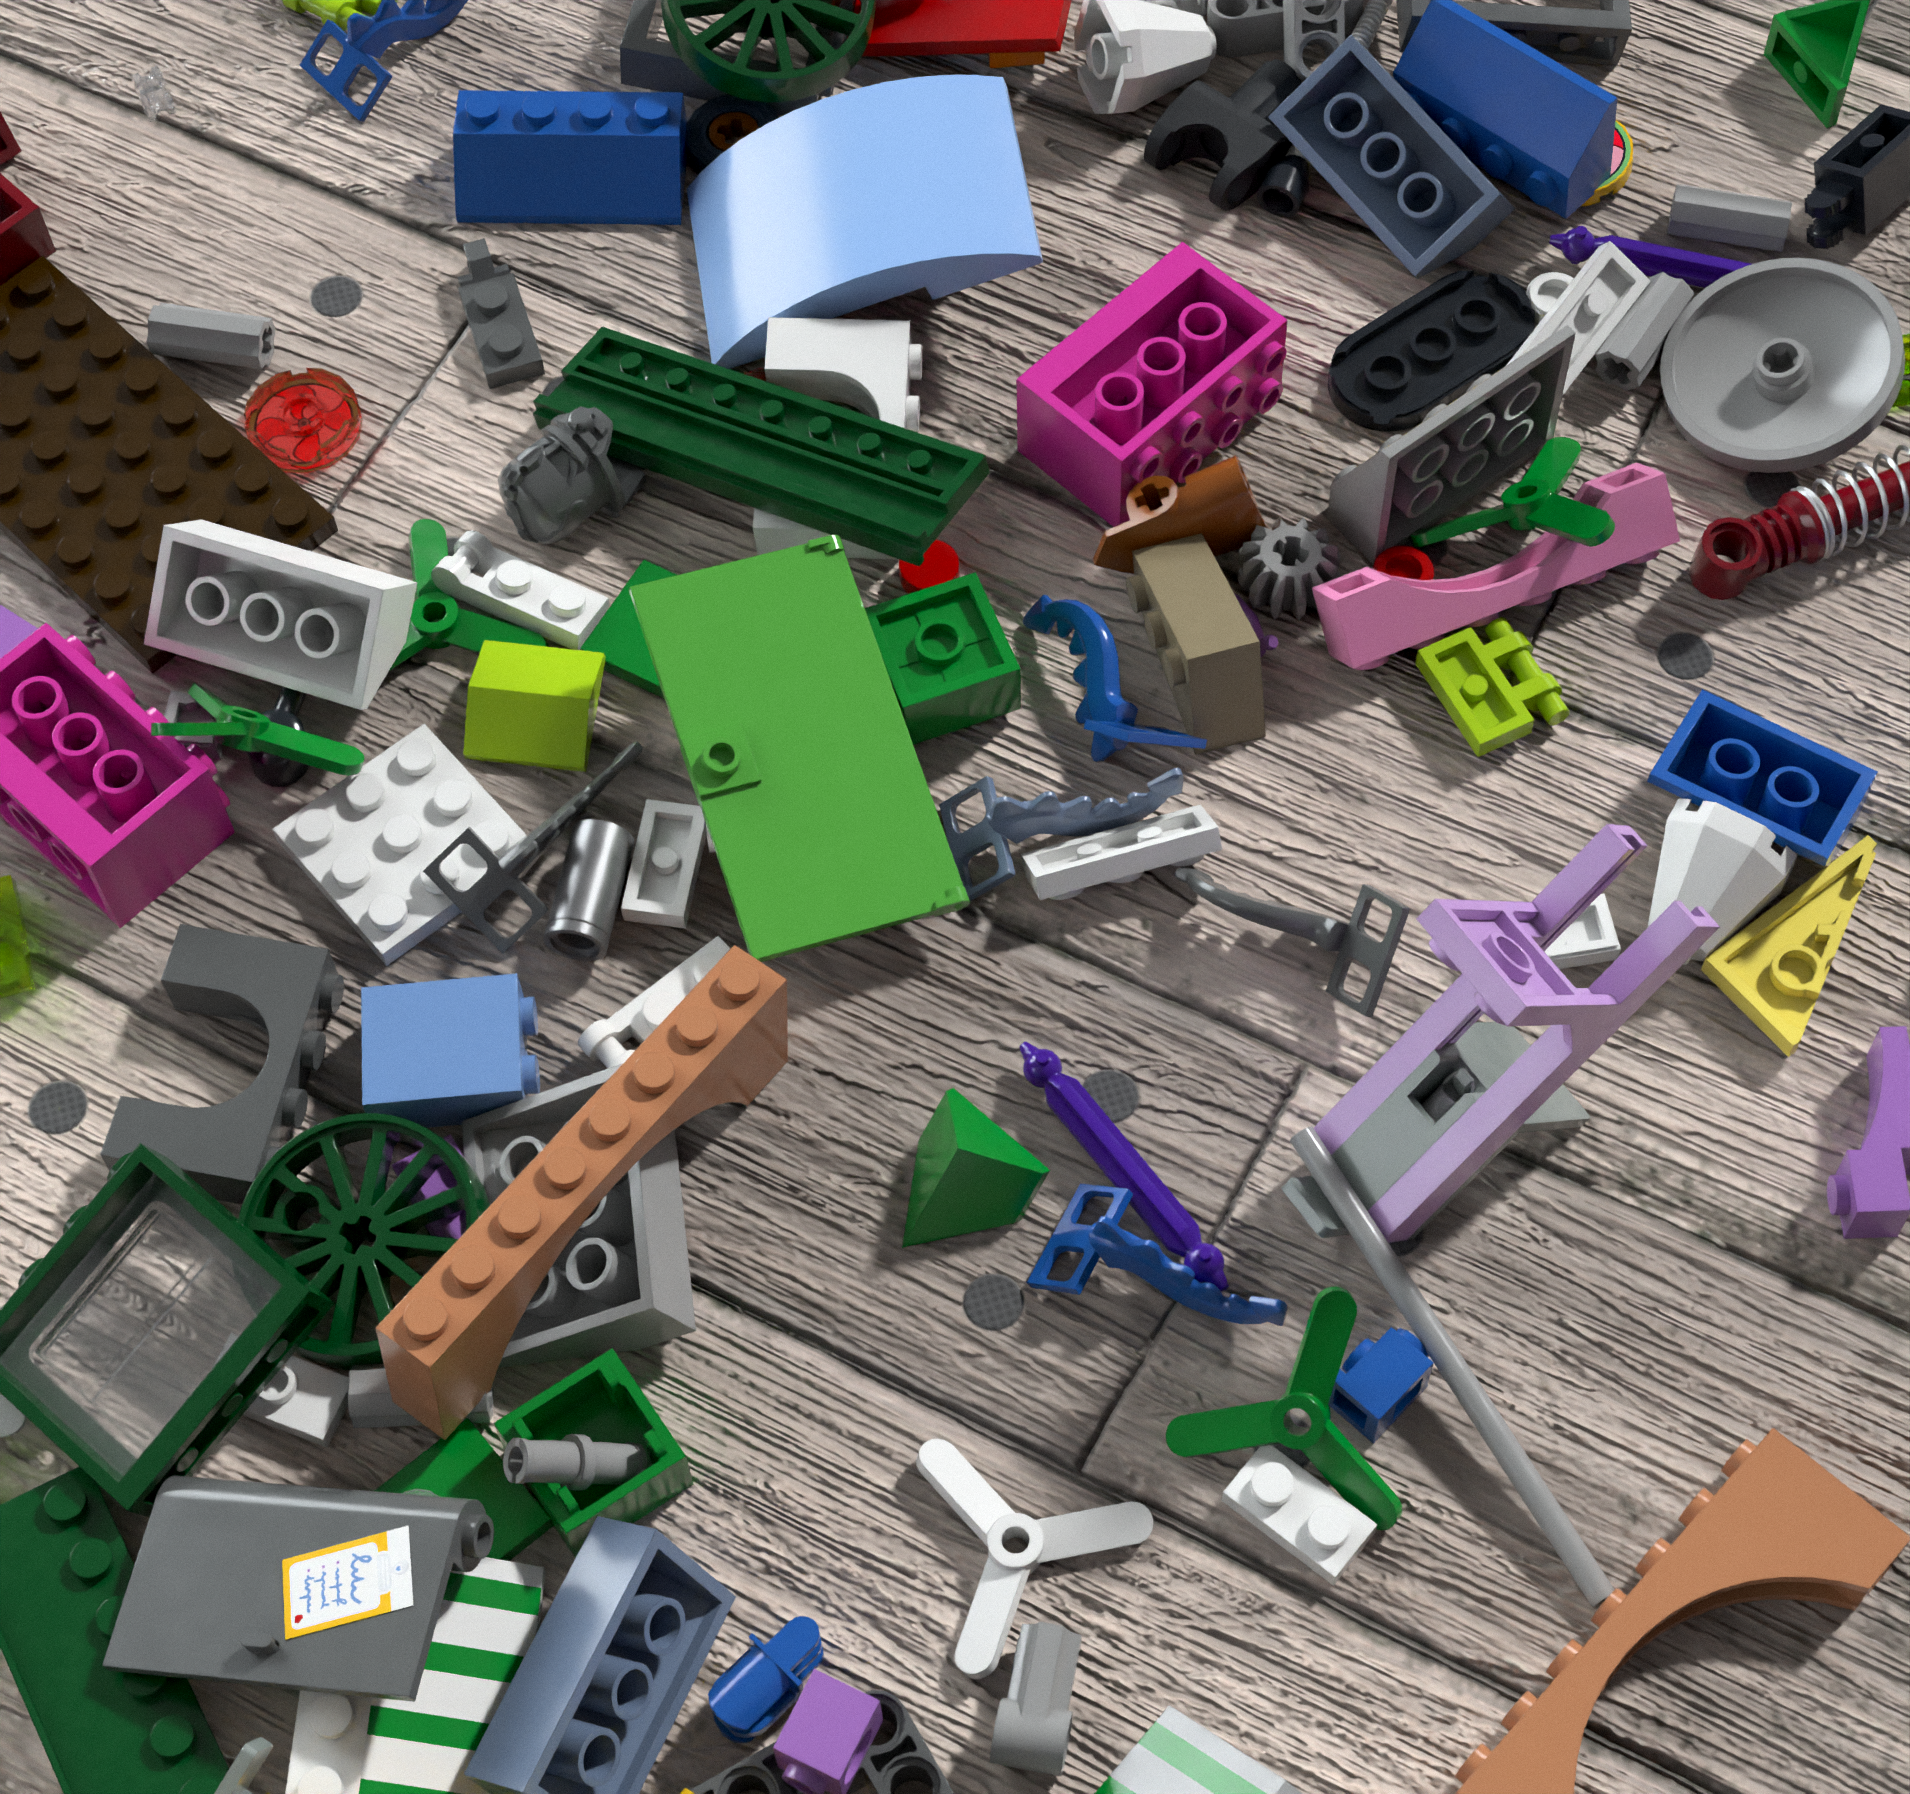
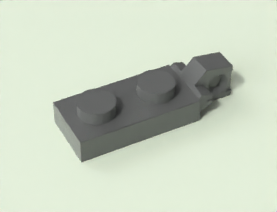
[457,238,545,389]

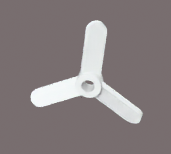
[916,1439,1153,1679]

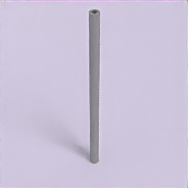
[1290,1126,1615,1607]

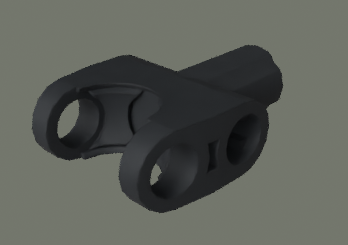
[1144,59,1302,211]

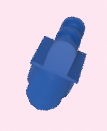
[708,1616,824,1743]

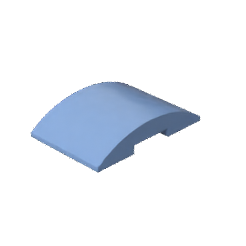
[687,75,1043,369]

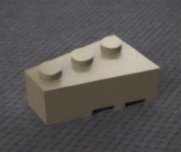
[1126,533,1266,755]

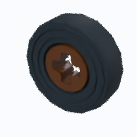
[685,94,779,175]

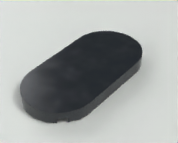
[1327,270,1535,432]

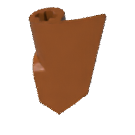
[1093,455,1269,574]

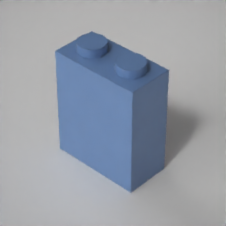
[361,973,540,1128]

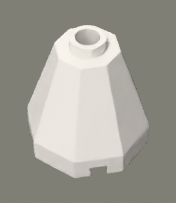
[1074,0,1217,114]
[1647,798,1797,965]

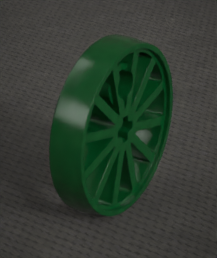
[661,0,876,102]
[236,1113,490,1370]

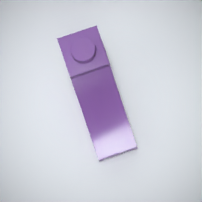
[1827,1026,1910,1239]

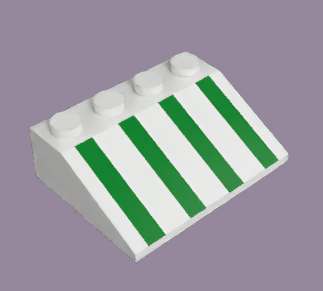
[285,1557,546,1794]

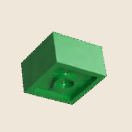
[865,572,1021,745]
[494,1348,693,1558]

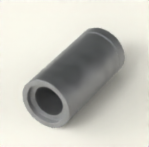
[543,819,634,961]

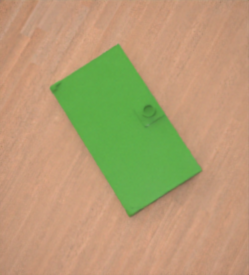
[629,535,970,962]

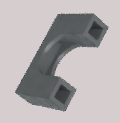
[100,924,344,1205]

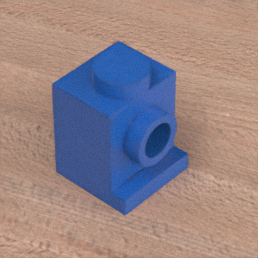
[1328,1327,1434,1444]

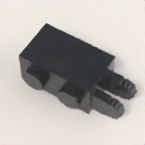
[1804,104,1910,250]

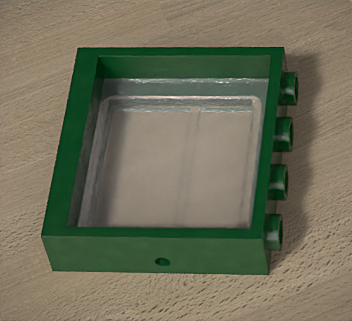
[0,1143,335,1518]

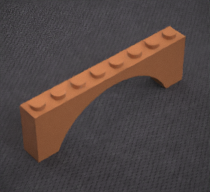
[376,945,788,1440]
[1455,1428,1910,1794]

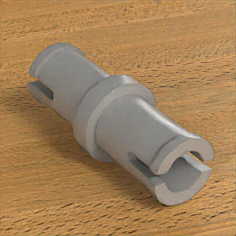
[503,1434,647,1491]

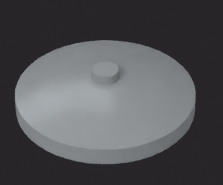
[1660,258,1905,473]

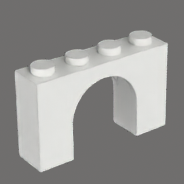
[753,317,923,560]

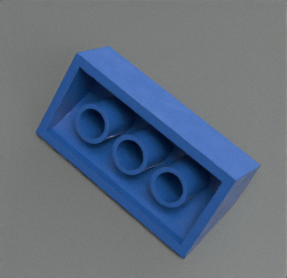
[1393,0,1618,219]
[453,90,687,225]

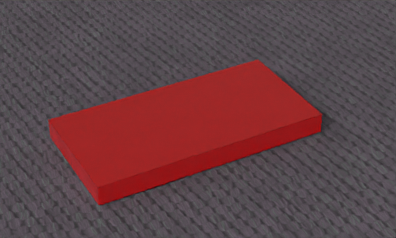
[846,0,1072,57]

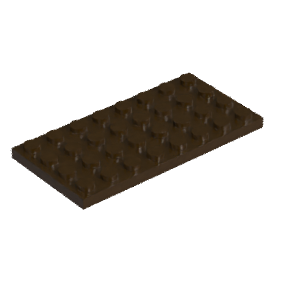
[0,256,338,674]

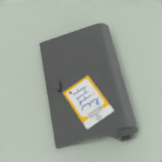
[102,1475,494,1702]

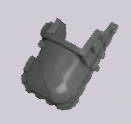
[498,406,646,545]

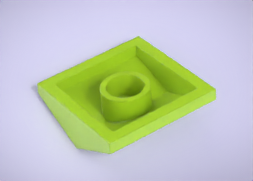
[463,640,606,772]

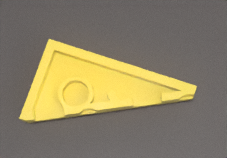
[1701,835,1877,1057]

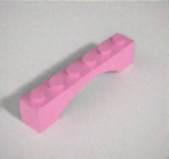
[1312,462,1680,670]

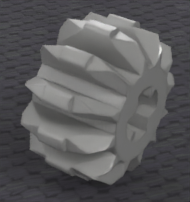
[1238,516,1340,621]

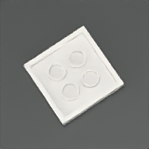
[273,724,527,966]

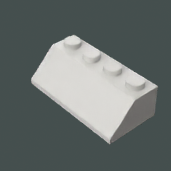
[144,519,417,710]

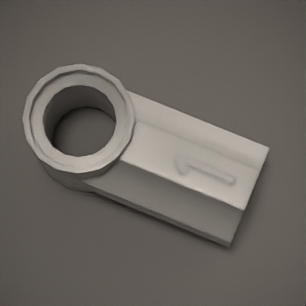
[990,1622,1082,1777]

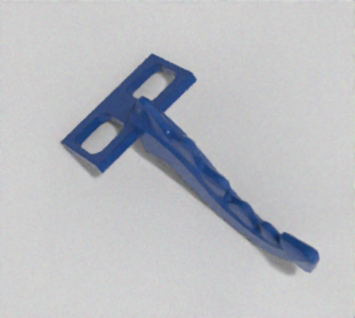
[300,0,468,122]
[1022,595,1207,762]
[1026,1184,1288,1326]

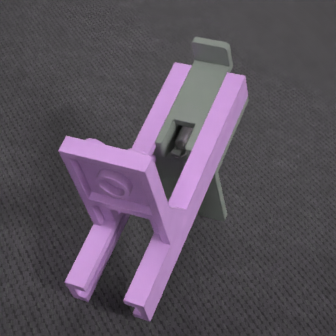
[1282,824,1720,1243]

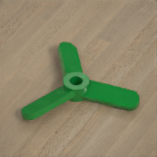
[1410,437,1615,547]
[389,519,549,671]
[151,682,364,776]
[1165,1286,1402,1530]

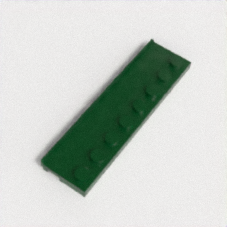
[533,327,990,566]
[0,1467,229,1794]

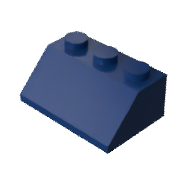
[1647,689,1878,867]

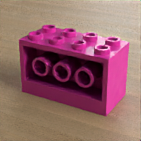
[1016,242,1288,527]
[0,623,235,928]

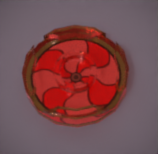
[244,368,363,473]

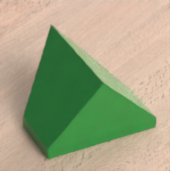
[1763,0,1870,129]
[902,1088,1050,1248]

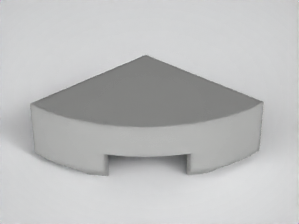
[164,690,223,759]

